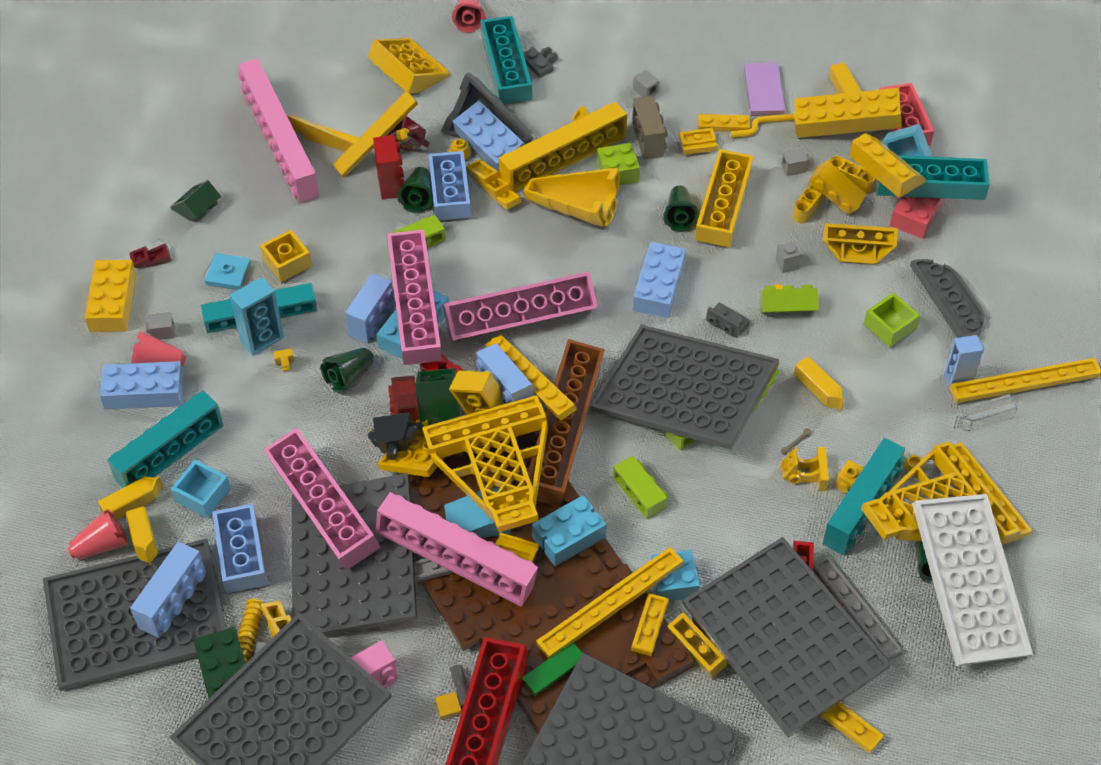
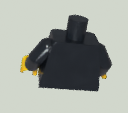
[368,412,429,460]

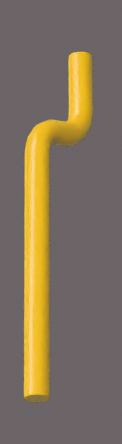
[730,114,795,138]

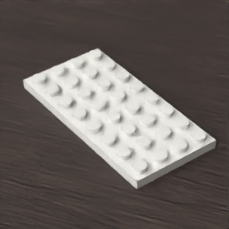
[912,494,1033,666]

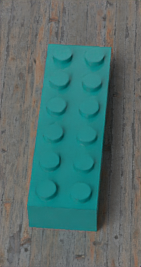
[480,16,532,104]
[876,155,990,200]
[107,390,224,488]
[822,437,906,556]

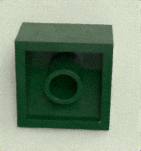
[170,180,222,221]

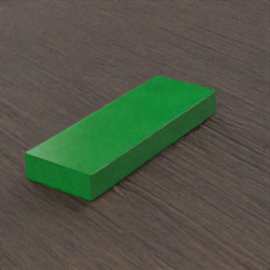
[522,643,582,697]

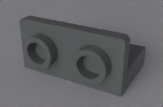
[706,302,750,338]

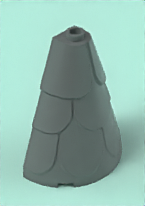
[441,72,534,145]

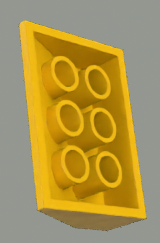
[368,37,451,94]

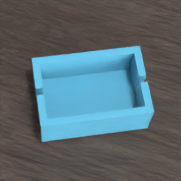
[532,495,607,566]

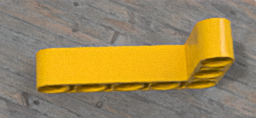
[793,156,876,223]

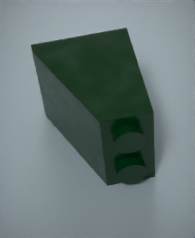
[415,368,460,425]

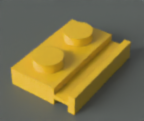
[679,128,718,155]
[495,533,539,563]

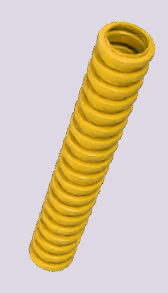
[238,598,264,663]

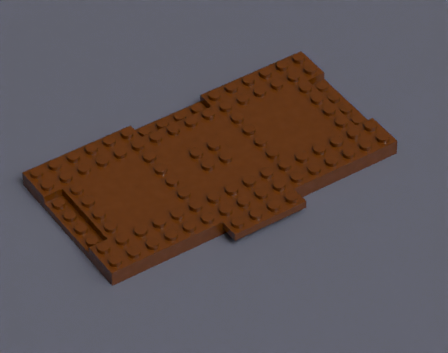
[408,432,694,735]

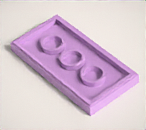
[744,62,785,115]

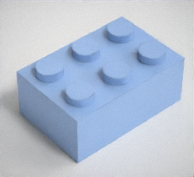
[345,273,395,344]

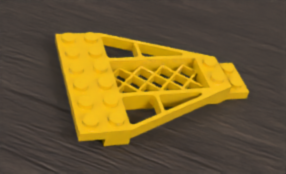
[422,395,548,532]
[861,441,1032,545]

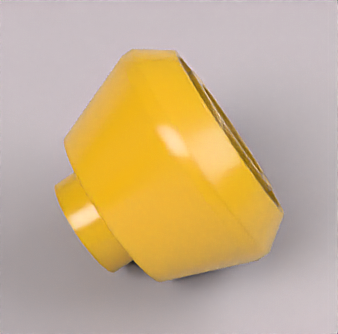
[448,139,472,160]

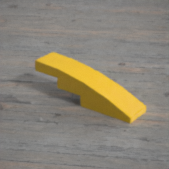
[466,159,521,210]

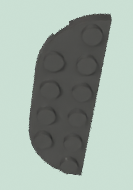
[910,259,984,338]

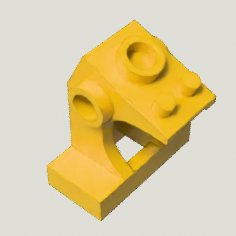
[780,447,829,491]

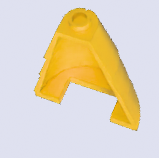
[524,168,620,227]

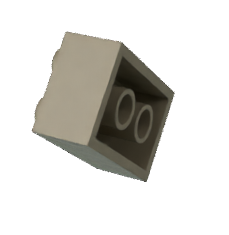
[632,96,668,160]

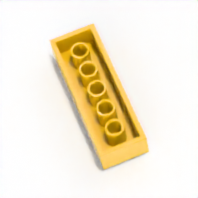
[794,88,902,138]
[695,149,754,247]

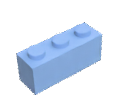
[944,335,984,386]

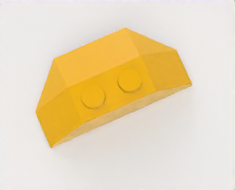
[823,223,898,264]

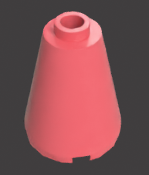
[452,0,485,33]
[131,332,186,367]
[68,509,129,560]

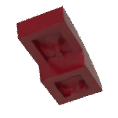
[129,243,172,268]

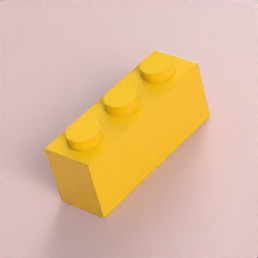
[809,160,866,215]
[667,612,728,678]

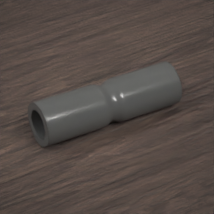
[450,665,468,708]

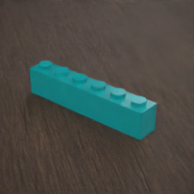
[201,283,317,333]

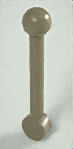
[781,428,811,455]

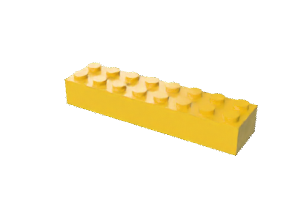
[499,101,627,192]

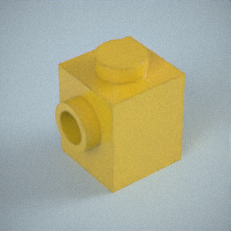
[835,459,864,493]

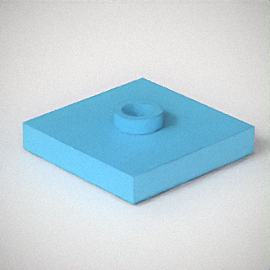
[204,253,251,290]

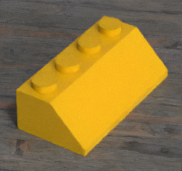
[850,133,926,198]

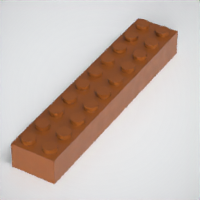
[525,339,605,507]

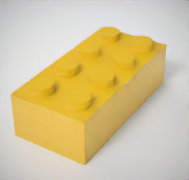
[85,260,136,332]

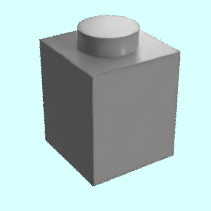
[633,70,660,97]
[781,148,810,176]
[775,241,801,273]
[145,312,175,340]

